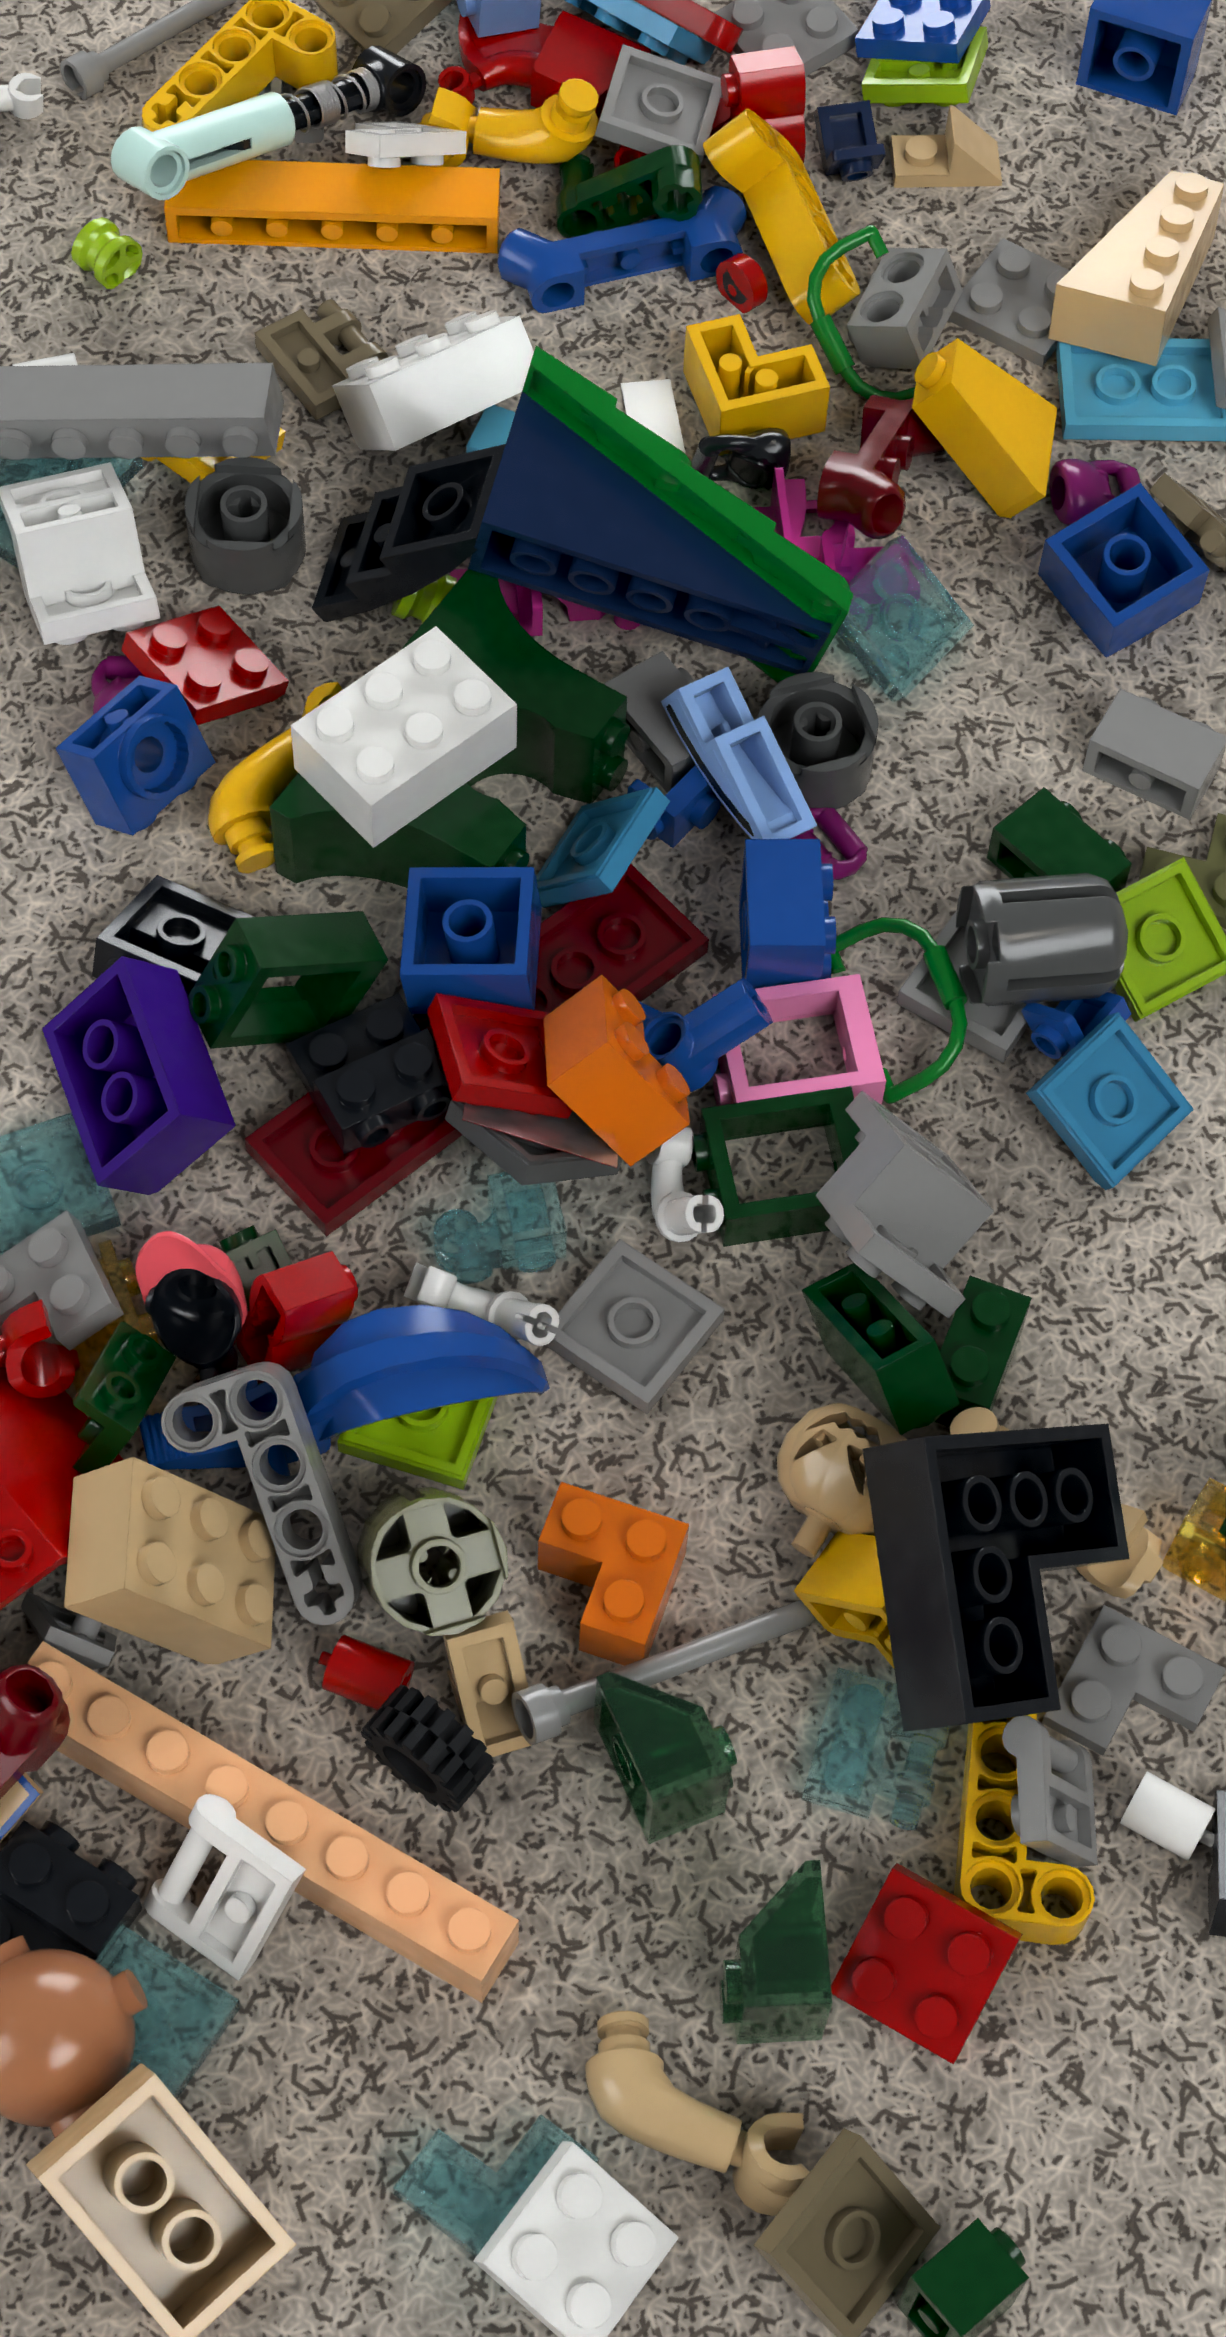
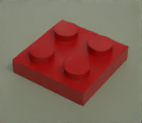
[121,605,289,726]
[427,993,573,1119]
[828,1863,1023,2064]

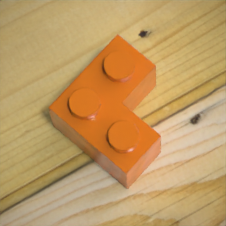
[544,975,690,1167]
[538,1482,689,1666]

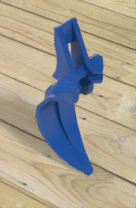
[139,1305,550,1476]

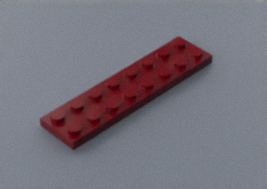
[244,864,709,1237]

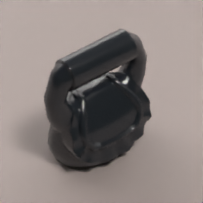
[691,428,791,490]

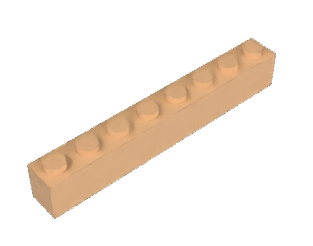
[27,1641,519,2003]

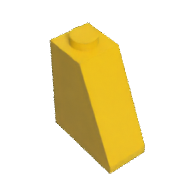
[912,338,1057,518]

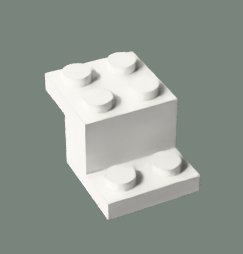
[0,462,160,645]

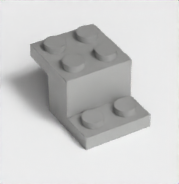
[815,1091,994,1319]

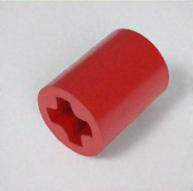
[318,1635,415,1710]

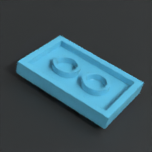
[1056,338,1226,442]

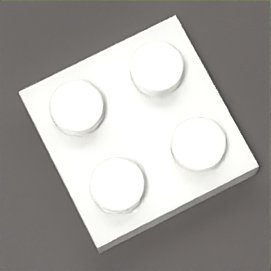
[473,2141,679,2337]

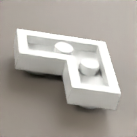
[345,121,467,168]

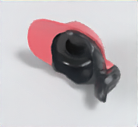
[135,1231,248,1405]

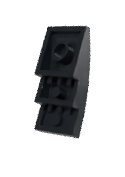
[312,444,506,622]

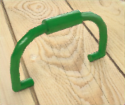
[807,225,915,400]
[831,917,968,1104]

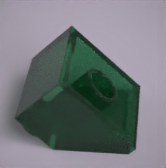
[594,1672,737,1844]
[719,1860,832,2044]

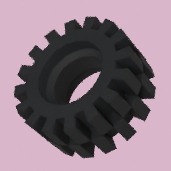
[361,1685,494,1812]

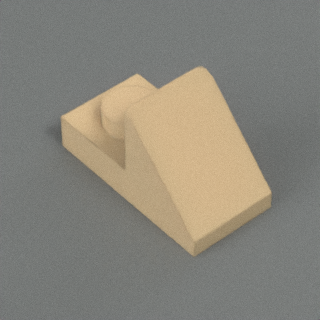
[890,105,1002,188]
[443,1610,539,1757]

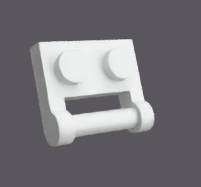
[144,1794,306,1981]

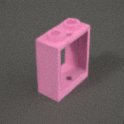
[712,974,886,1106]

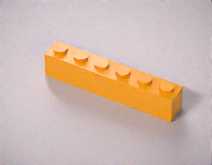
[164,160,500,254]

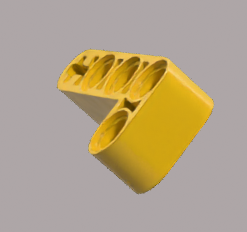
[142,0,338,132]
[703,108,860,325]
[954,1713,1095,1945]

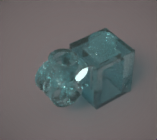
[434,1172,567,1284]

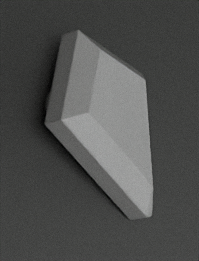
[21,1592,117,1670]

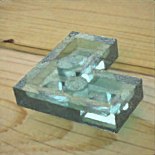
[393,2115,599,2258]

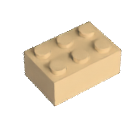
[64,1457,276,1664]
[26,2063,297,2337]

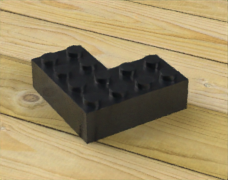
[863,1423,1129,1732]

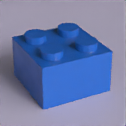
[1076,0,1212,116]
[1038,483,1210,658]
[739,839,836,989]
[400,867,542,1014]

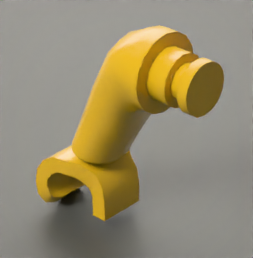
[418,78,598,167]
[208,682,343,873]

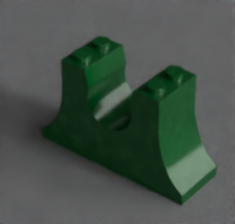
[269,569,630,888]

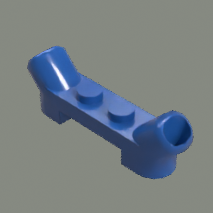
[497,186,747,314]

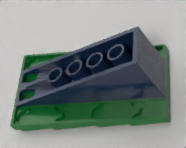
[468,346,854,683]

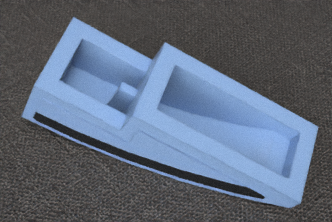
[661,667,818,839]

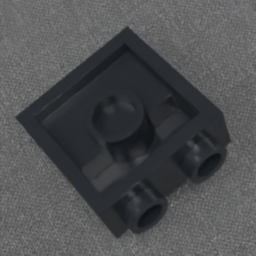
[92,875,254,996]
[286,993,452,1155]
[0,1820,142,1965]

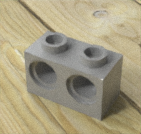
[846,248,963,369]

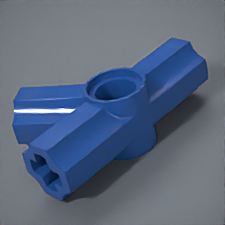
[639,978,773,1092]

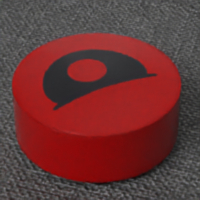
[716,253,768,313]

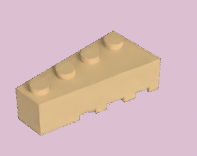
[1048,170,1224,366]

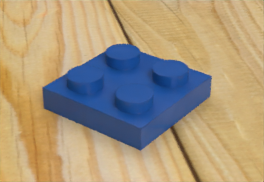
[855,0,991,64]

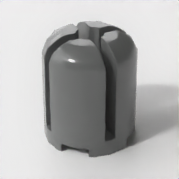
[956,873,1128,1007]

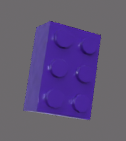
[42,956,236,1195]

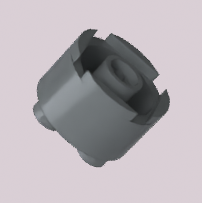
[185,457,306,594]
[757,672,878,810]

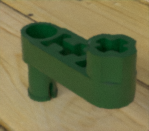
[556,145,702,238]

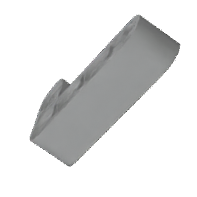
[161,1361,363,1626]

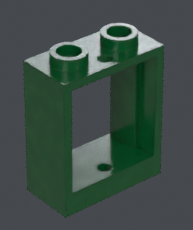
[187,911,388,1049]
[692,1086,860,1247]

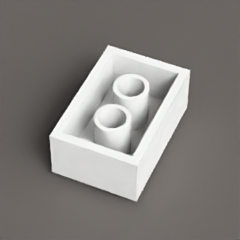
[332,310,534,451]
[290,626,517,848]

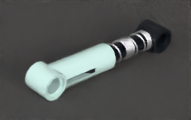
[111,46,427,200]

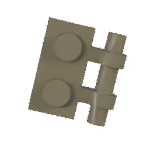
[254,299,388,421]
[1149,473,1226,572]

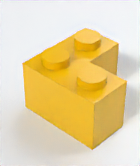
[683,314,830,456]
[794,1532,894,1668]

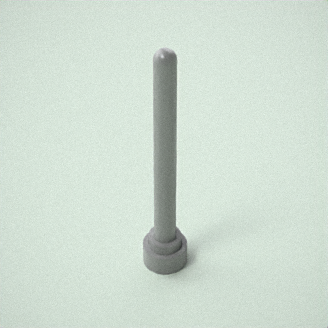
[60,0,237,101]
[512,1600,815,1745]

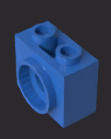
[55,675,215,836]

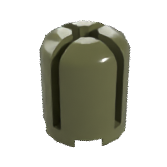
[357,1487,509,1636]

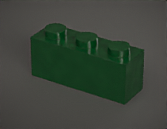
[802,1263,960,1435]

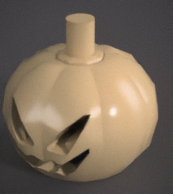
[777,1403,907,1558]

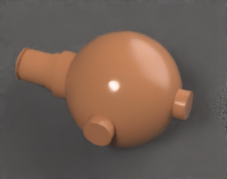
[0,1935,148,2138]

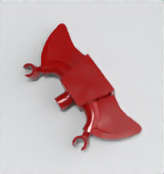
[438,10,731,168]

